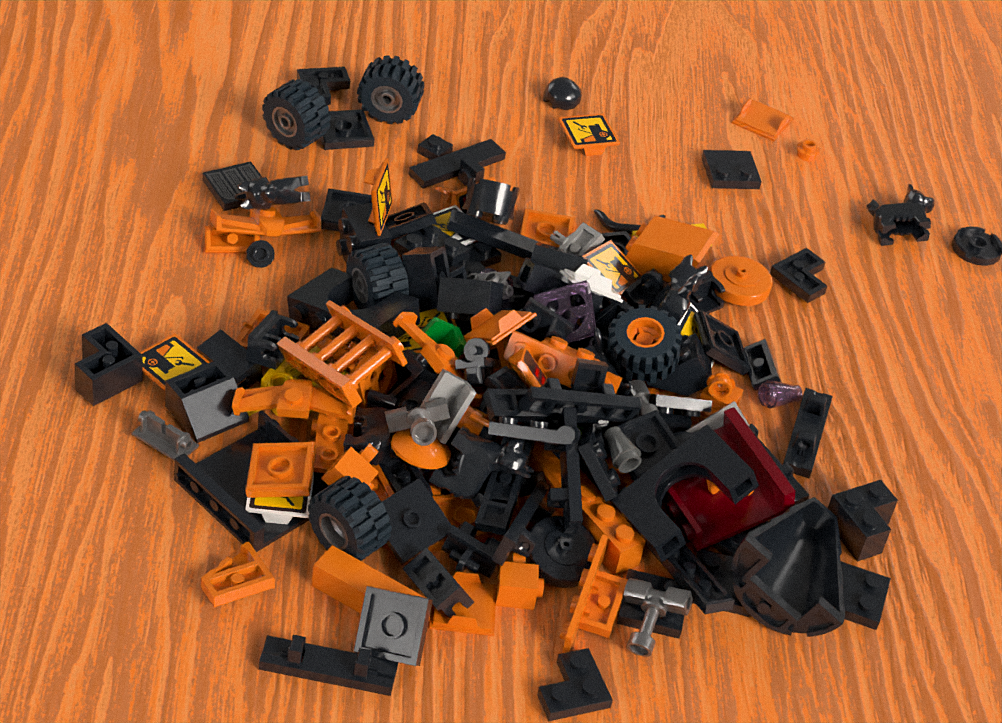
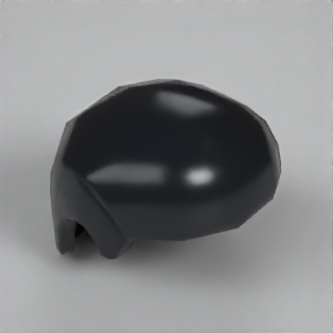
[543,77,582,110]

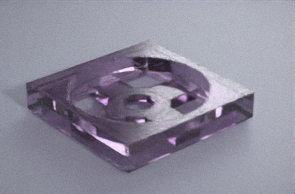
[534,280,596,343]

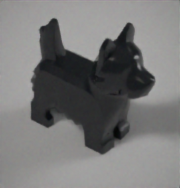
[234,176,311,210]
[867,184,935,246]
[648,254,708,325]
[343,399,420,465]
[429,425,534,508]

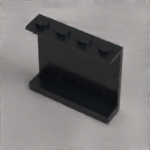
[174,411,329,552]

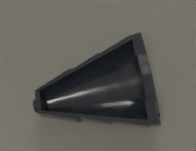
[731,497,845,637]

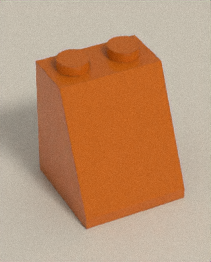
[625,216,719,282]

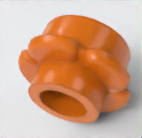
[797,139,820,161]
[706,372,735,399]

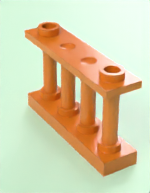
[276,300,408,408]

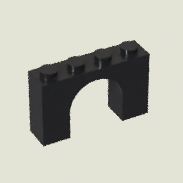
[287,267,420,344]
[611,425,759,562]

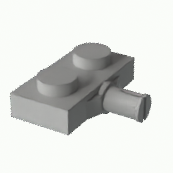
[550,222,605,256]

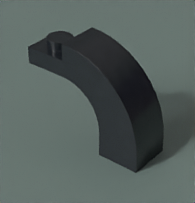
[515,257,603,322]

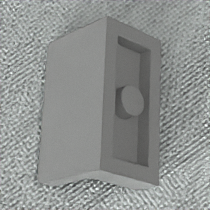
[420,369,476,444]

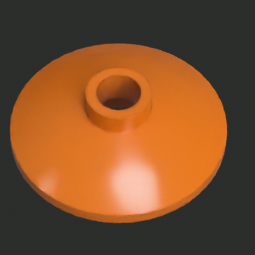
[391,429,451,469]

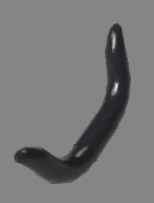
[594,209,666,235]
[594,328,632,396]

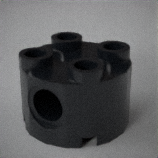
[462,178,520,225]

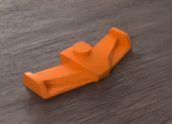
[210,207,321,237]
[393,312,483,408]
[232,379,357,424]

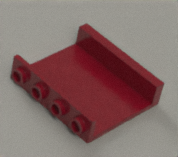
[663,407,795,552]

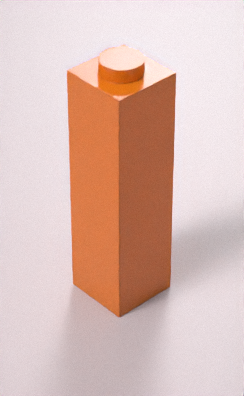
[312,545,430,620]

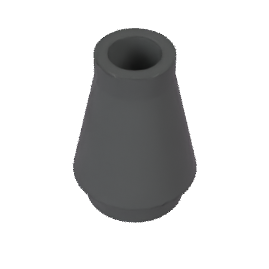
[604,426,641,473]

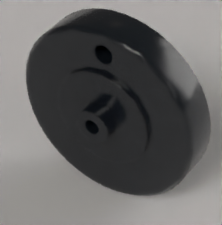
[526,516,597,588]

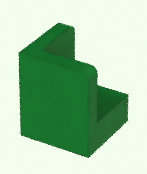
[421,317,466,358]

